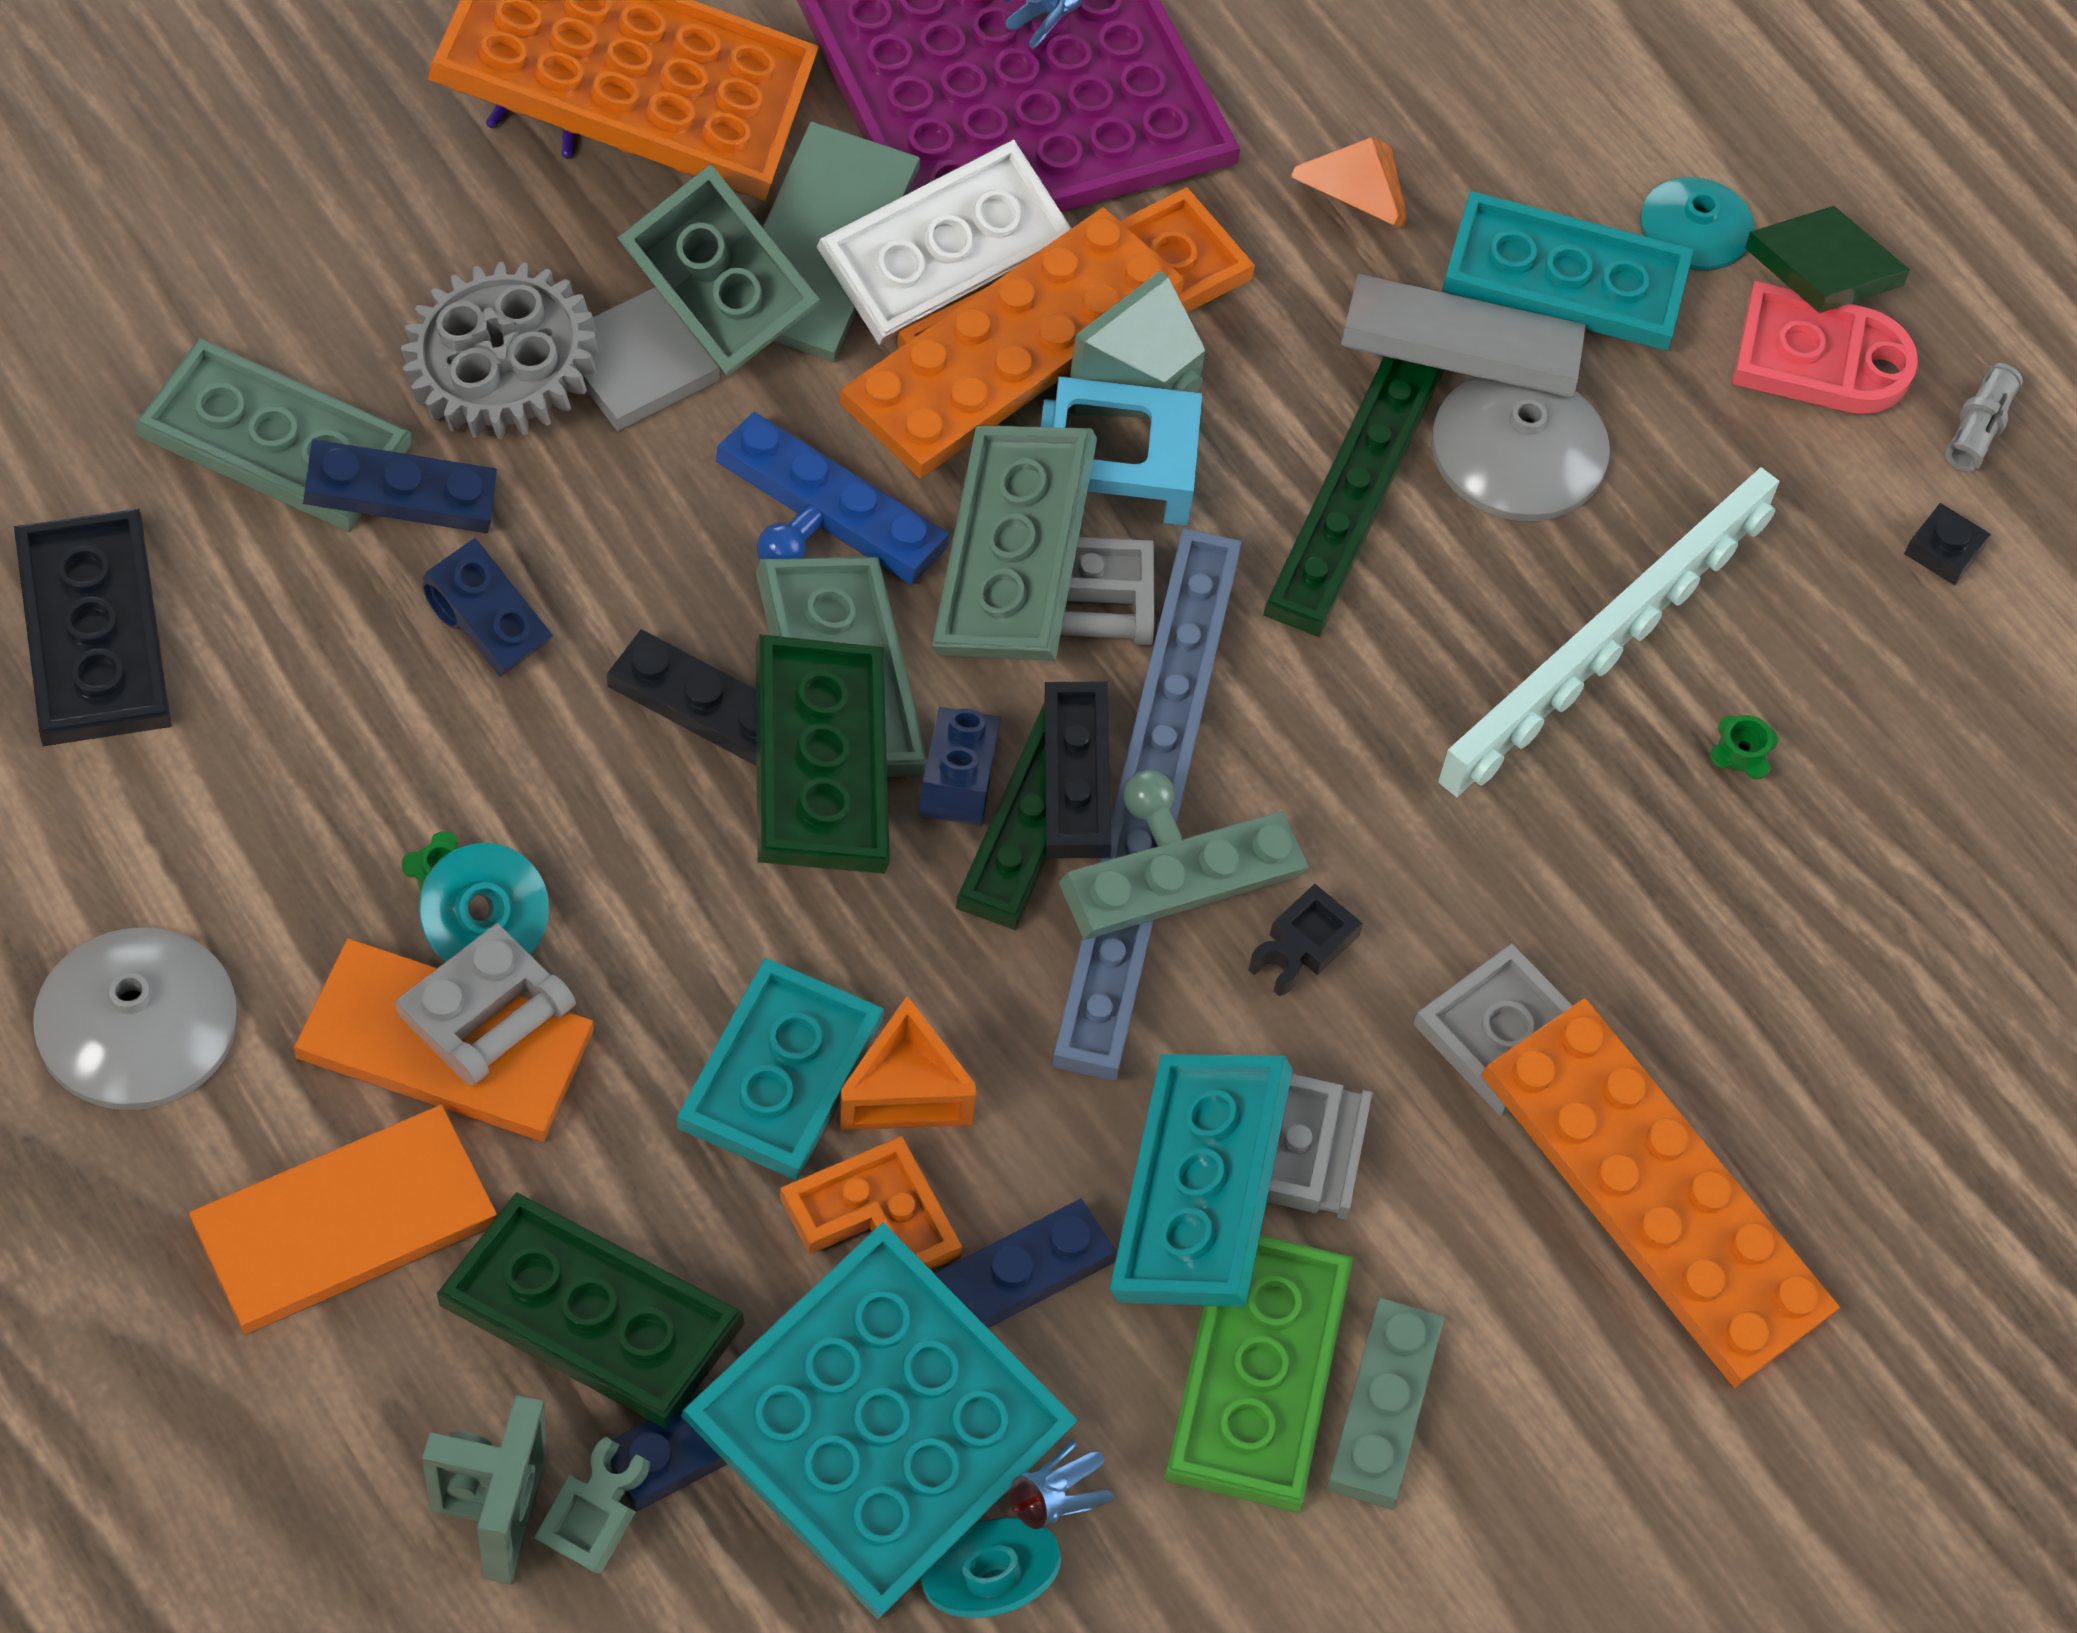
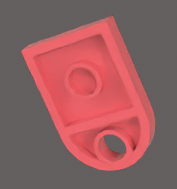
[1732,280,1918,414]

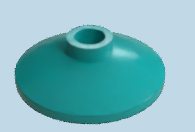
[1640,177,1754,271]
[418,843,549,962]
[921,1518,1061,1618]

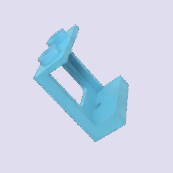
[1041,377,1202,526]

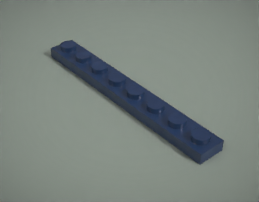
[611,1198,1116,1512]

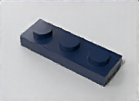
[303,439,497,533]

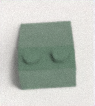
[617,164,822,377]

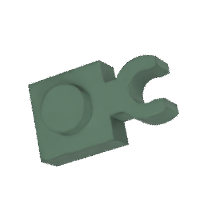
[534,1437,650,1575]

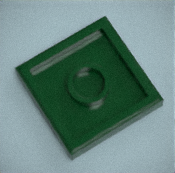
[1745,206,1910,313]

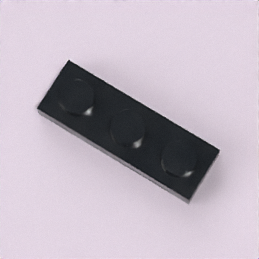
[607,629,757,766]
[1044,681,1111,858]

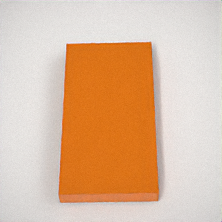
[294,938,594,1142]
[188,1104,497,1335]

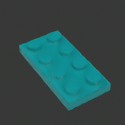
[1441,191,1694,351]
[1109,1054,1293,1307]

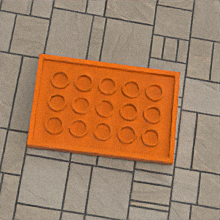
[427,0,819,201]

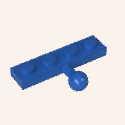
[716,412,949,585]

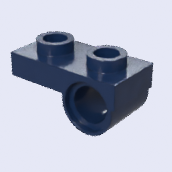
[422,537,553,677]
[919,707,1001,826]

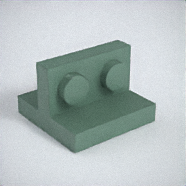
[422,1395,548,1585]

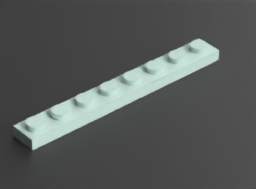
[1438,467,1780,798]

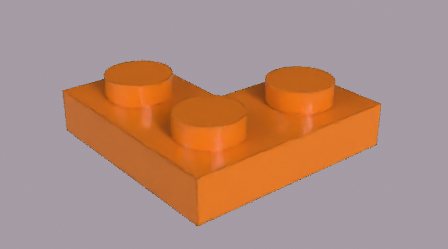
[780,1136,962,1271]

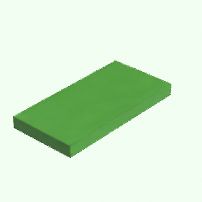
[1164,1235,1353,1513]

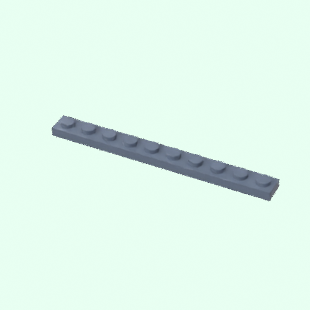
[1052,528,1242,1082]

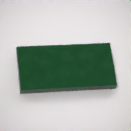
[755,634,890,874]
[436,1192,745,1429]

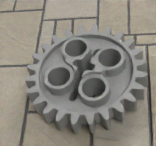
[401,261,600,439]

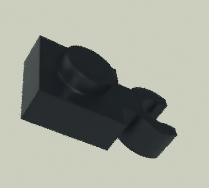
[1248,884,1363,996]

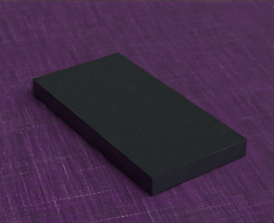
[14,508,172,746]

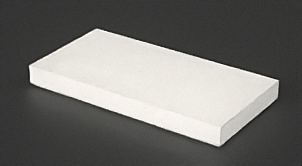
[817,140,1072,345]

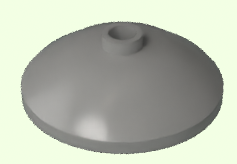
[1431,377,1610,521]
[33,927,238,1110]

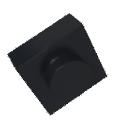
[1904,503,1991,585]

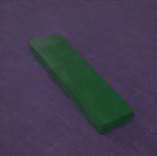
[956,704,1047,930]

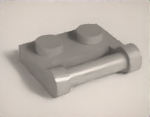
[1060,537,1154,646]
[395,923,576,1086]

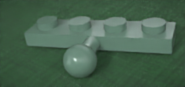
[1058,770,1309,940]

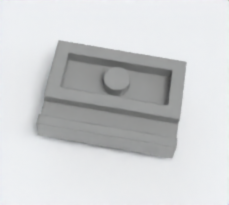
[1267,1074,1372,1220]

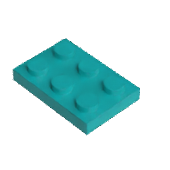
[677,958,884,1181]

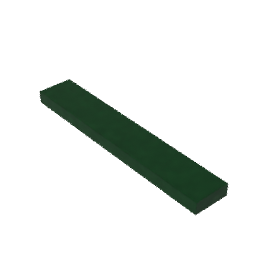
[1263,356,1444,637]

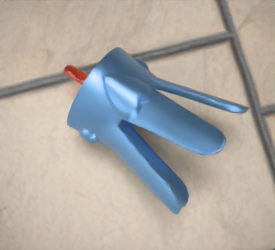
[1003,0,1082,49]
[1010,1439,1114,1529]

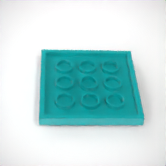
[681,1222,1078,1620]

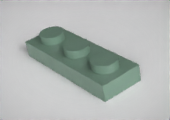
[1326,1297,1444,1510]

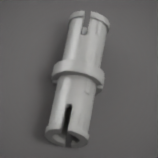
[1945,363,2023,472]

